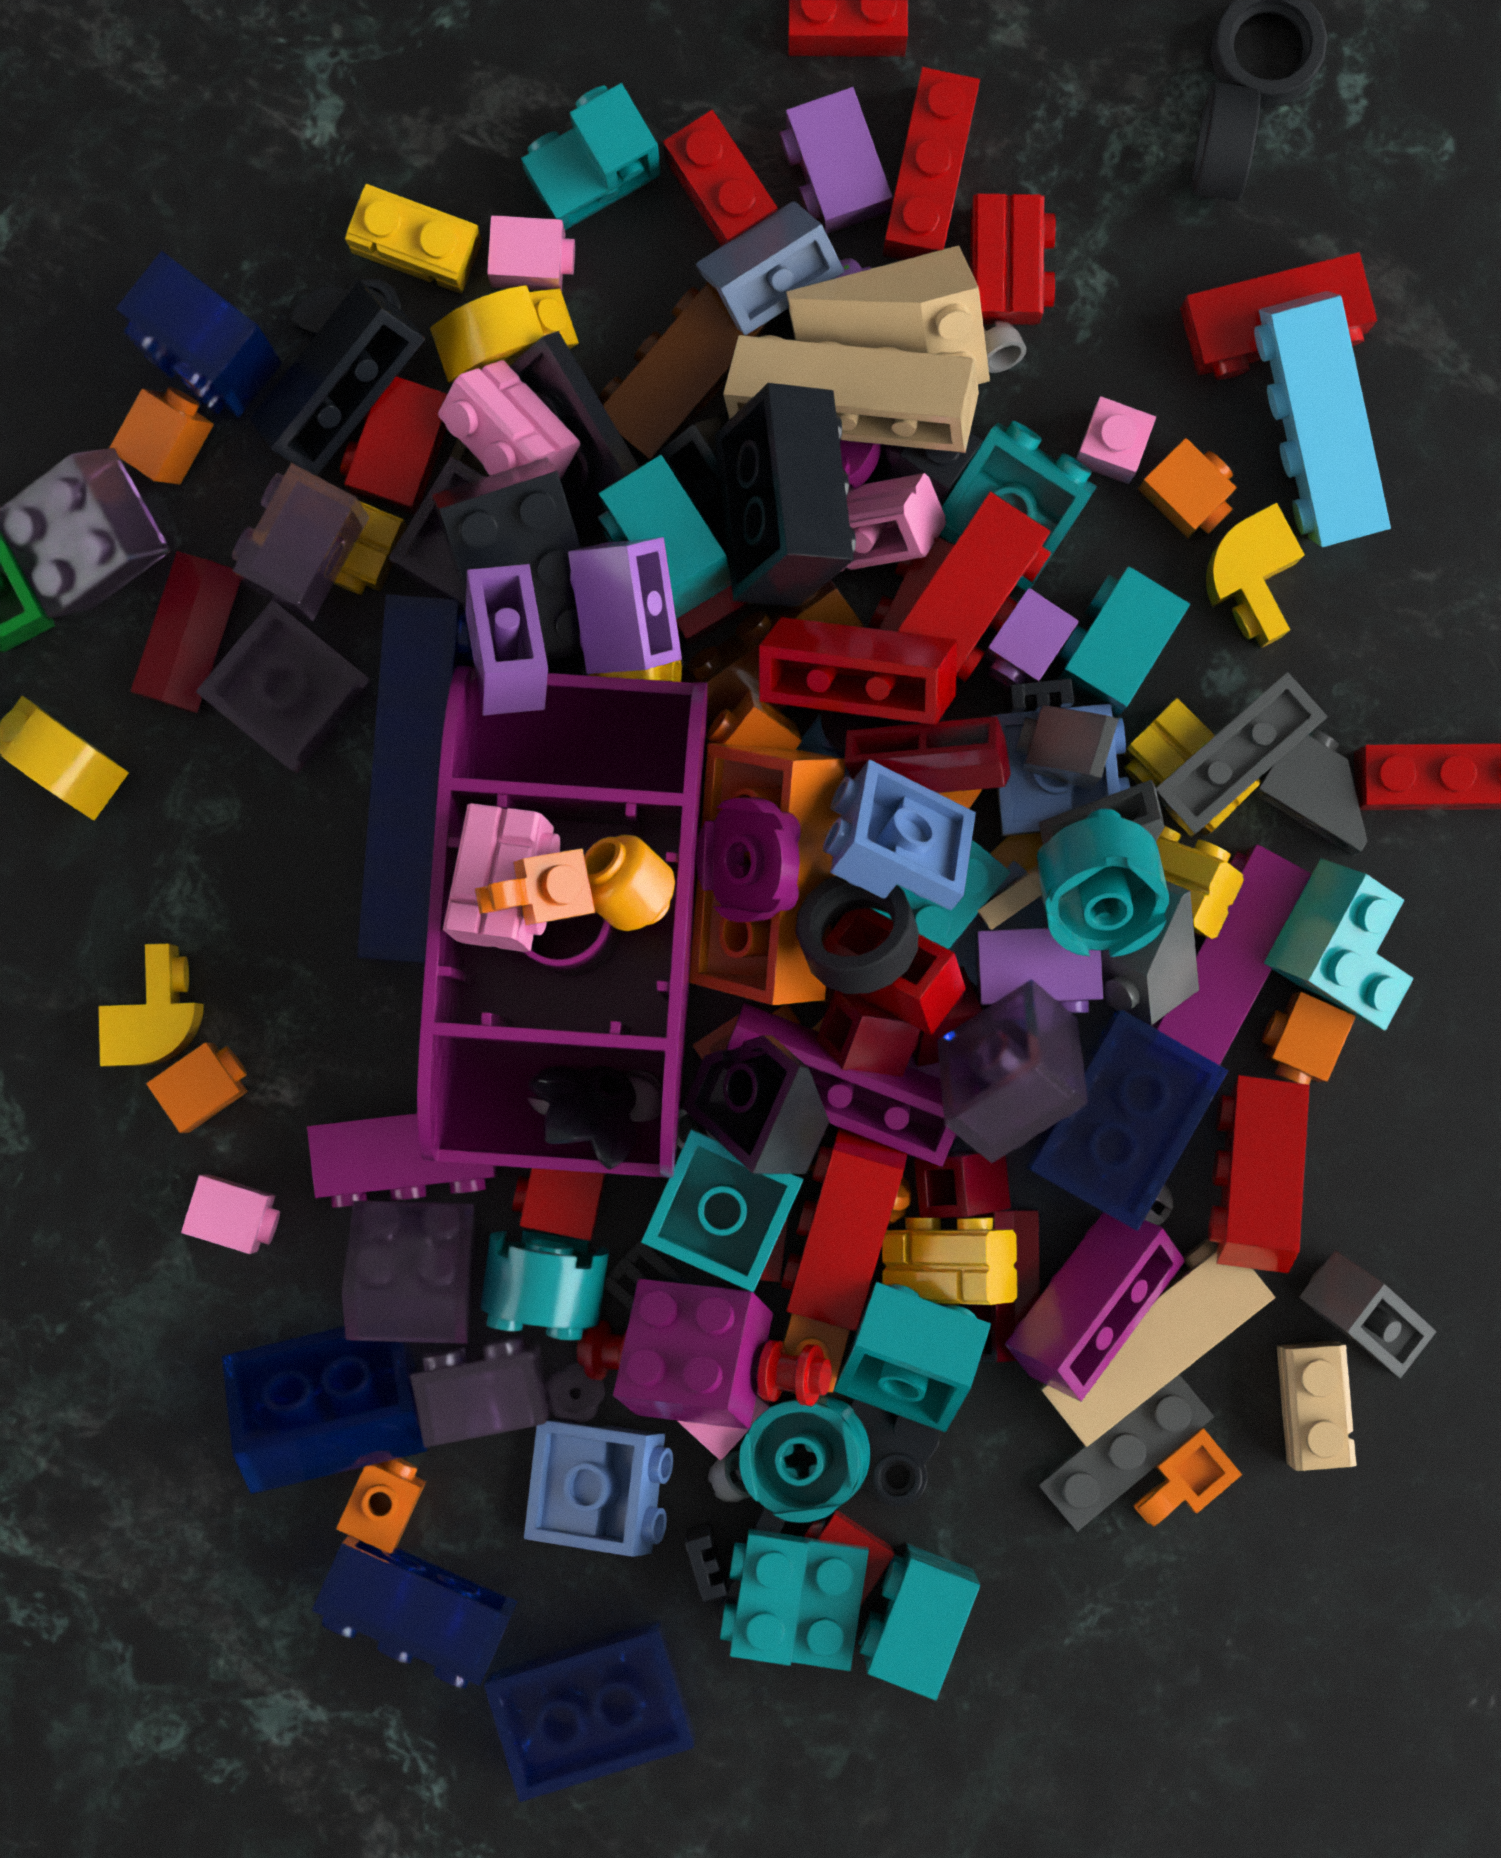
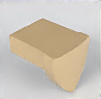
[978,865,1053,930]

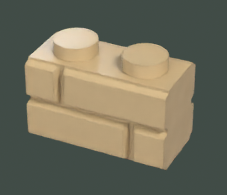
[1277,1341,1356,1471]

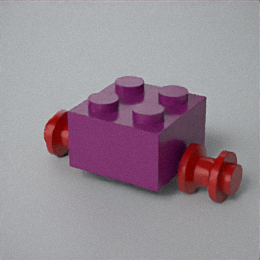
[577,1279,832,1430]

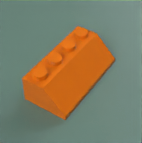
[689,743,845,1005]

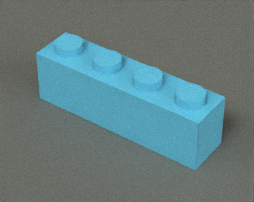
[1254,291,1391,547]

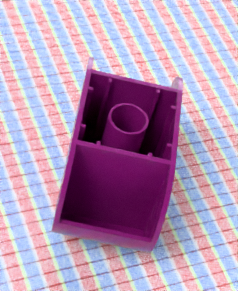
[417,666,707,1178]

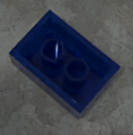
[116,251,282,418]
[1025,1009,1229,1231]
[222,1313,428,1494]
[312,1535,518,1688]
[484,1620,696,1802]

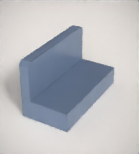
[696,202,845,336]

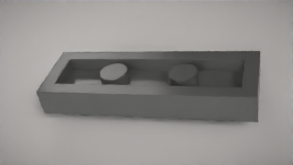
[1156,672,1328,837]
[1037,1374,1214,1532]

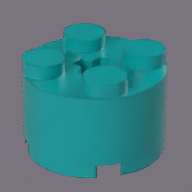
[1037,809,1169,957]
[480,1231,609,1340]
[739,1395,870,1523]

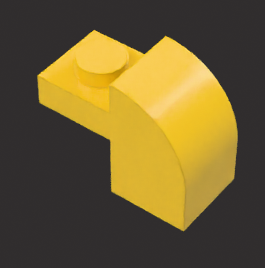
[430,285,579,383]
[1206,503,1304,648]
[0,696,129,821]
[99,944,204,1067]

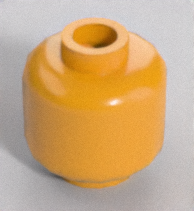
[584,835,675,931]

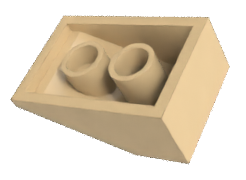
[786,245,990,384]

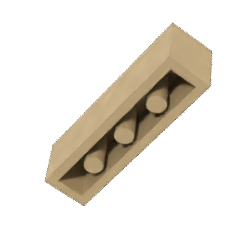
[723,335,979,453]
[1037,1238,1276,1447]

